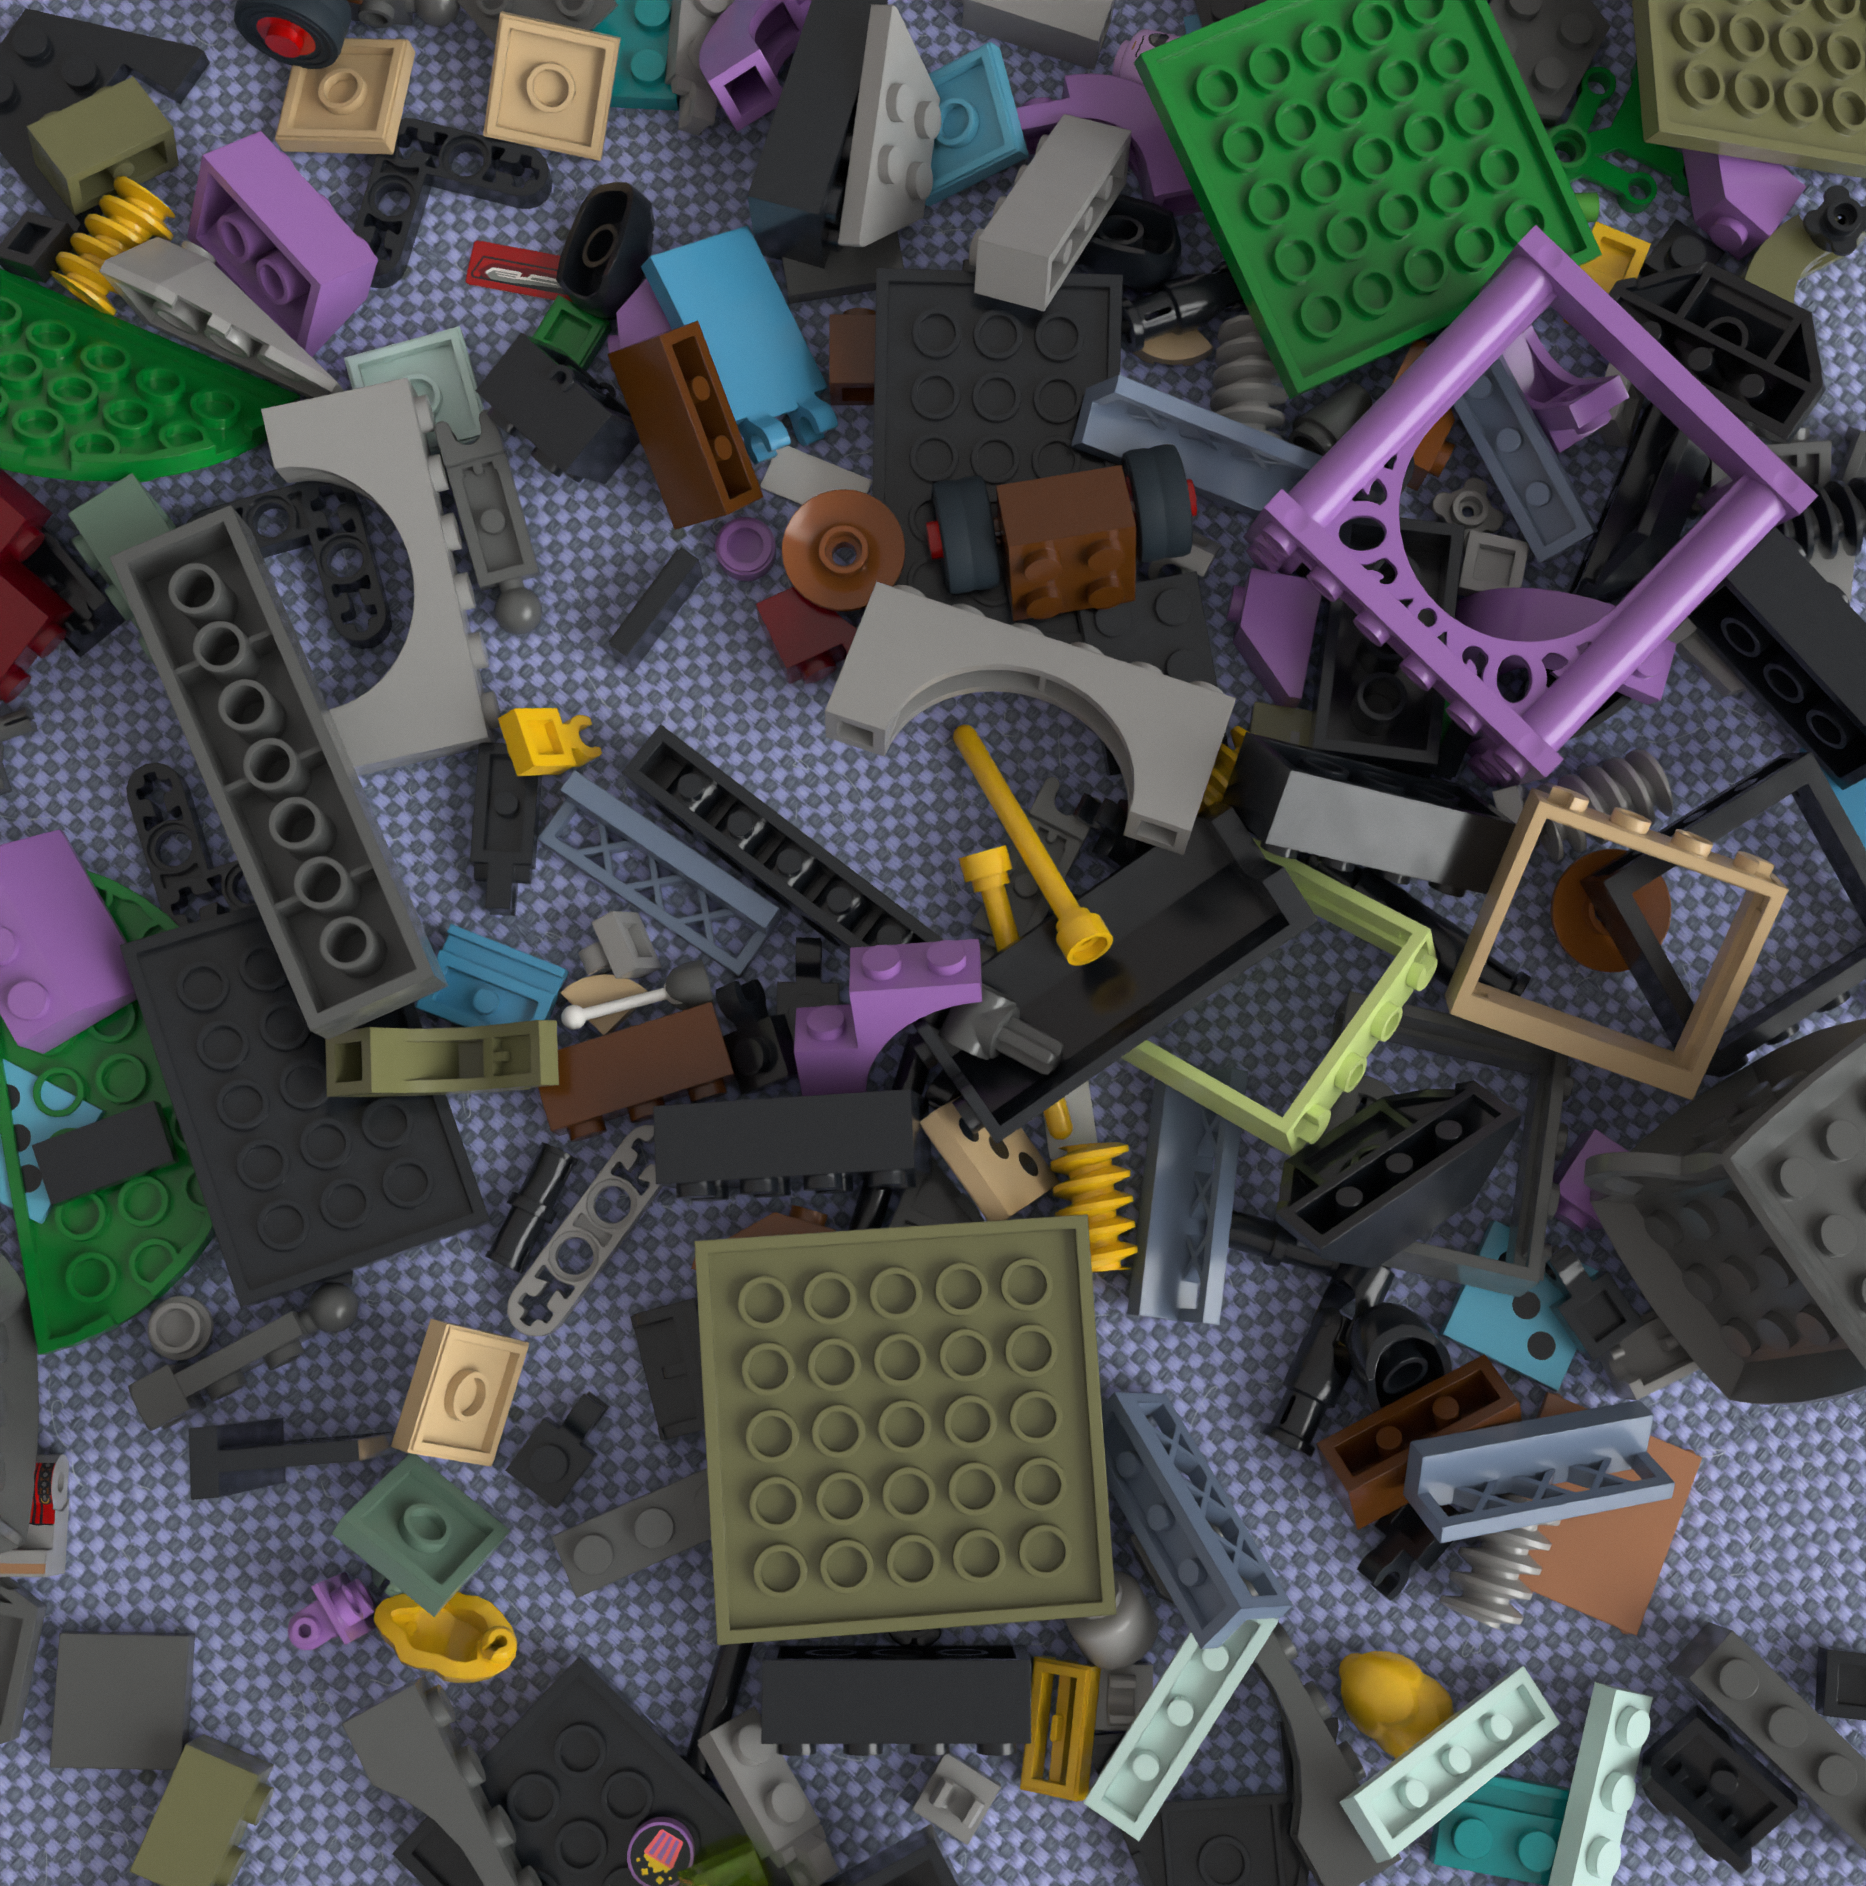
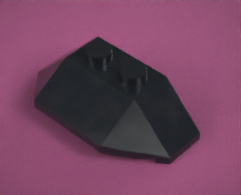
[1609,261,1826,444]
[1568,400,1710,603]
[1276,1080,1521,1269]

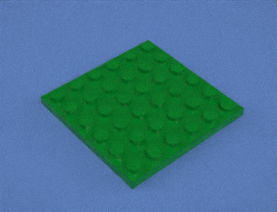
[1134,0,1602,400]

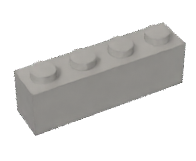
[969,114,1132,311]

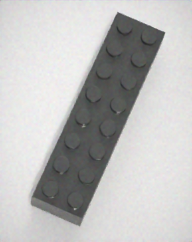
[109,505,448,1040]

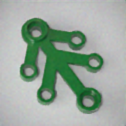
[1546,60,1690,213]

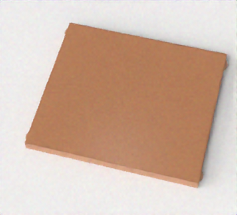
[1519,1392,1702,1636]

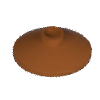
[782,489,905,612]
[1550,849,1672,973]

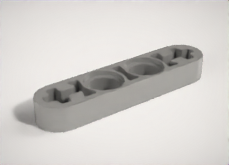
[507,1125,663,1336]

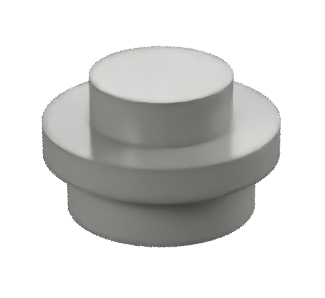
[148,1296,214,1360]

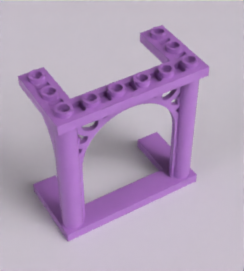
[1243,225,1818,788]

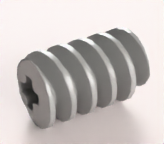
[1210,315,1287,440]
[1536,748,1673,862]
[1439,1493,1561,1631]

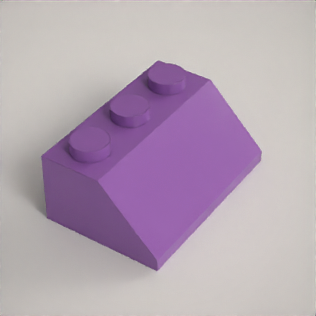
[187,131,378,357]
[0,829,137,1054]

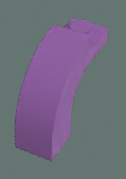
[699,0,812,132]
[1016,74,1202,217]
[1502,324,1629,453]
[1455,587,1677,705]

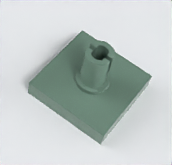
[332,1453,511,1617]

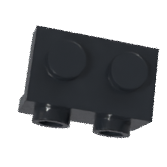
[1641,1705,1798,1874]

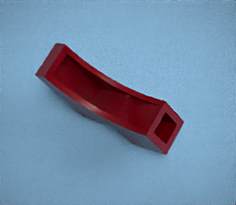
[0,469,75,703]
[755,586,857,684]

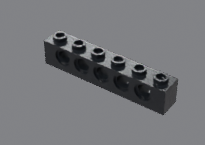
[621,724,944,957]

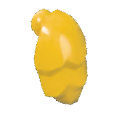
[374,1592,518,1683]
[1339,1651,1454,1759]

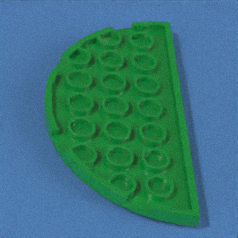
[0,268,300,482]
[0,869,215,1355]

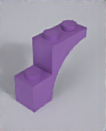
[794,939,982,1096]

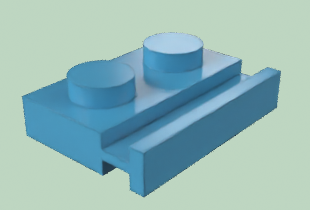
[415,924,569,1027]

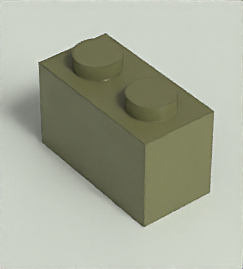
[26,76,179,216]
[129,1734,274,1886]

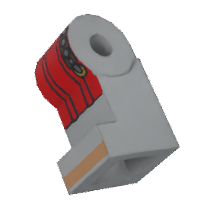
[0,1454,69,1577]

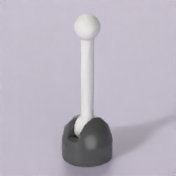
[561,959,714,1030]

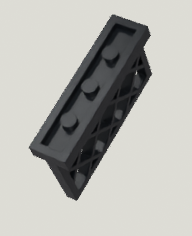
[188,1418,402,1500]

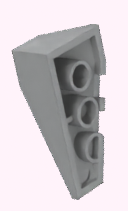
[99,236,344,399]

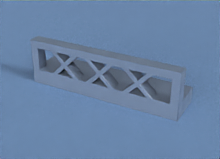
[1423,345,1599,563]
[1071,375,1323,518]
[537,770,782,978]
[1127,1068,1248,1325]
[1102,1392,1293,1649]
[1403,1400,1675,1543]

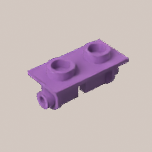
[288,1572,376,1650]

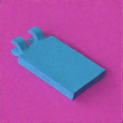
[641,225,839,465]

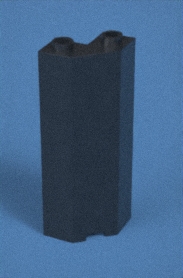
[907,801,1318,1144]

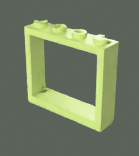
[1121,837,1438,1157]

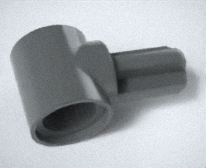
[938,983,1065,1076]

